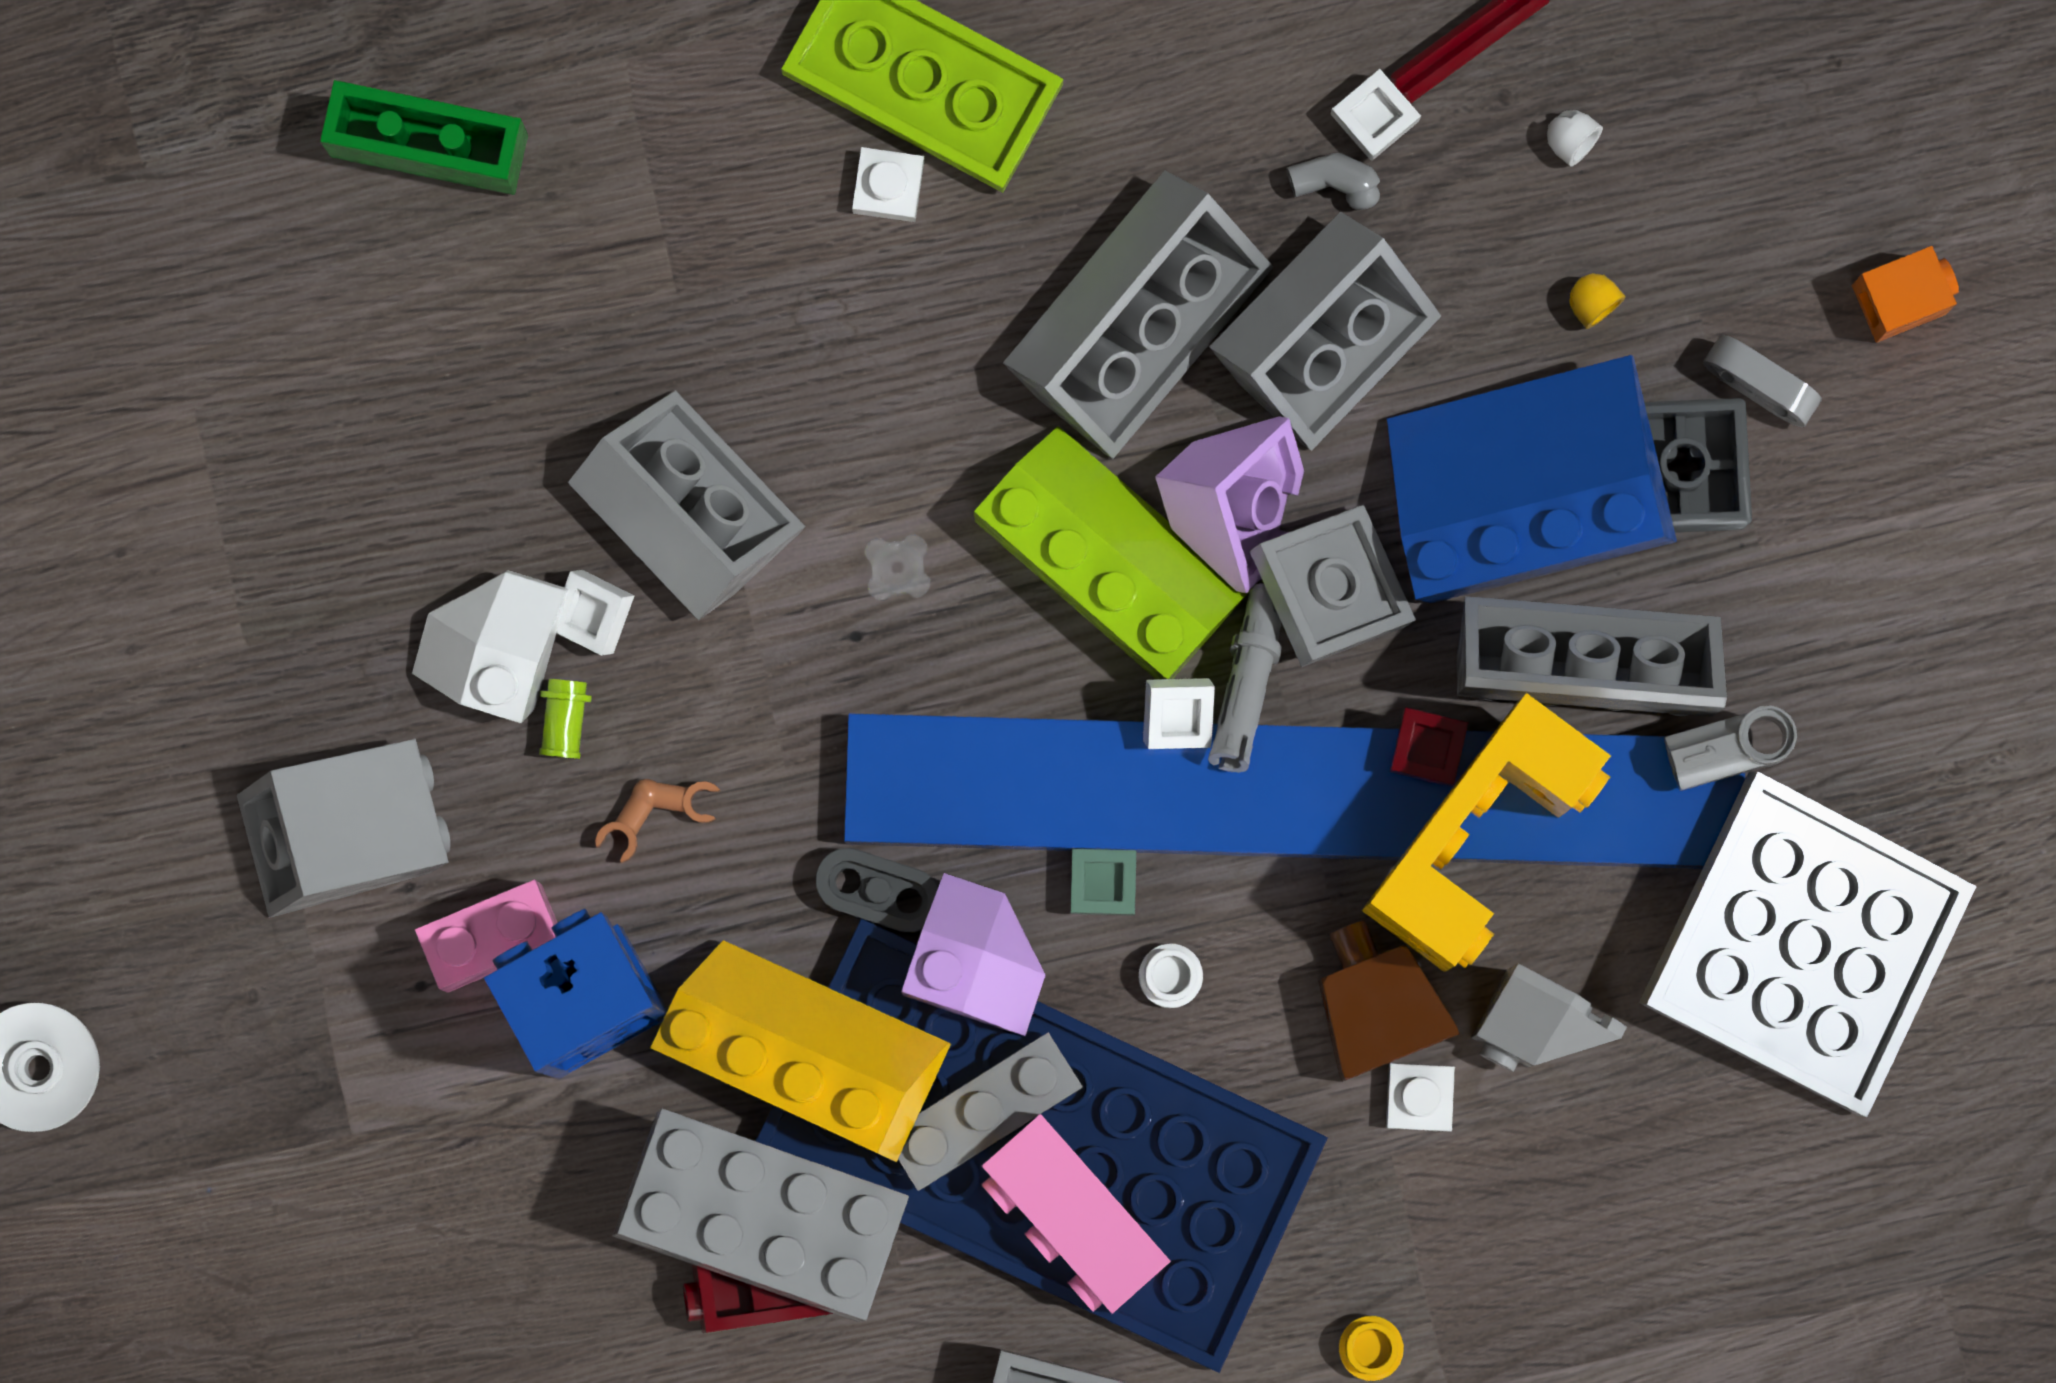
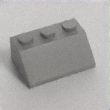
[1209,211,1441,451]
[568,390,806,620]

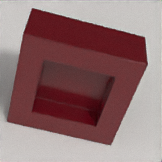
[1389,708,1469,787]

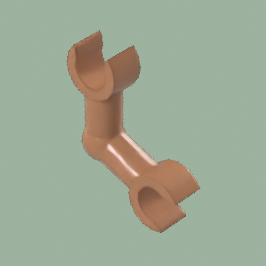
[595,779,721,863]

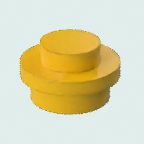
[1339,1316,1404,1381]

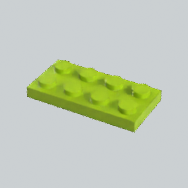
[781,0,1064,193]

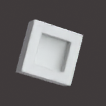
[1331,69,1421,161]
[852,147,924,222]
[557,570,634,656]
[1143,678,1215,749]
[1386,1063,1455,1132]

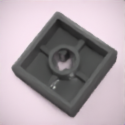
[1644,398,1752,532]

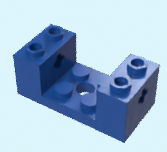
[484,909,668,1079]

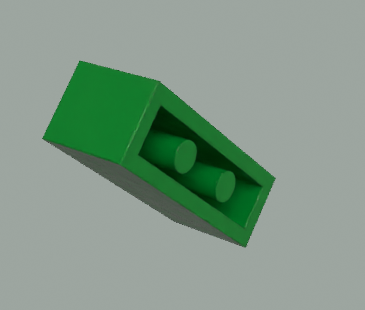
[320,80,528,195]

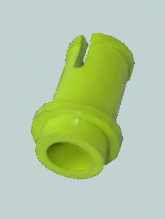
[539,679,592,759]

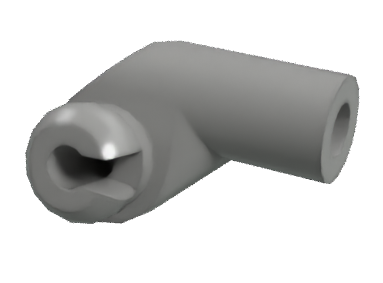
[1286,153,1380,210]

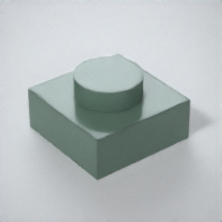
[1070,849,1136,916]

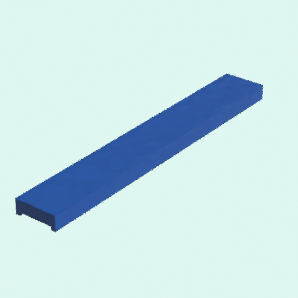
[844,713,1745,869]

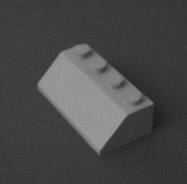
[1003,170,1273,459]
[1457,596,1727,717]

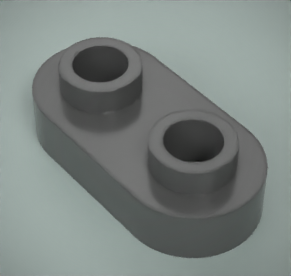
[816,848,938,934]

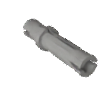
[1208,583,1282,773]

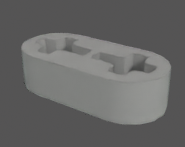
[1703,335,1822,427]

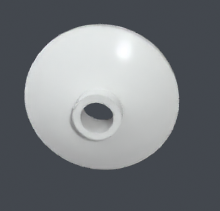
[0,1003,100,1132]

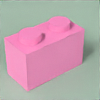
[415,879,558,993]

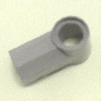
[1664,705,1797,791]

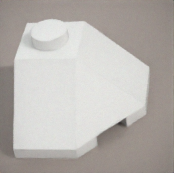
[412,570,569,723]

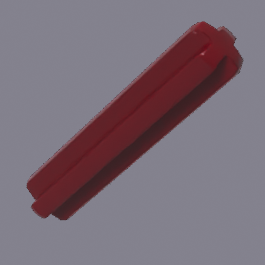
[1389,0,1550,104]

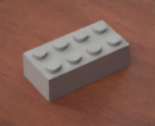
[613,1108,909,1322]

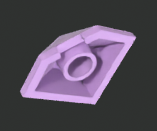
[1155,416,1304,593]
[901,873,1045,1037]

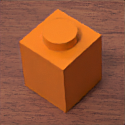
[1852,246,1959,343]

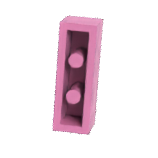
[981,1114,1171,1314]

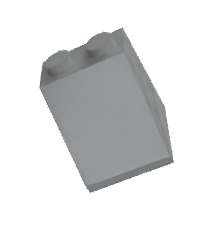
[237,739,450,918]

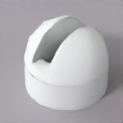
[1547,110,1603,166]

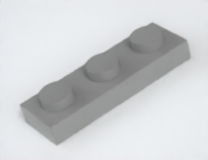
[898,1032,1083,1191]

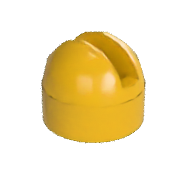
[1569,273,1626,329]

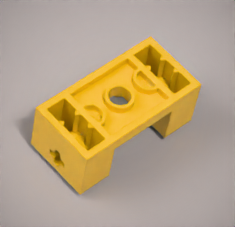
[1361,693,1611,972]

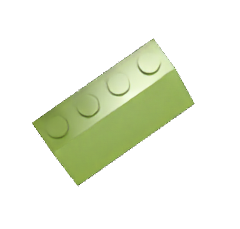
[974,426,1249,679]

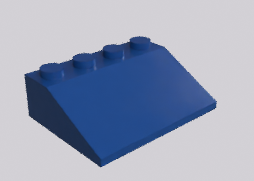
[1387,355,1677,603]

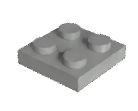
[1250,505,1416,667]

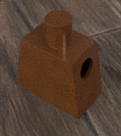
[1318,920,1460,1082]

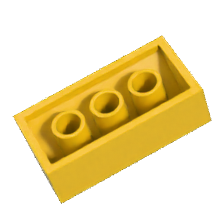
[650,940,951,1162]

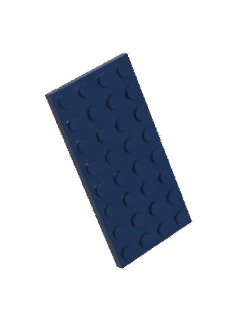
[756,918,1328,1373]

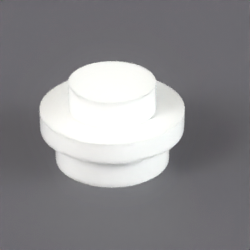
[1139,944,1203,1008]

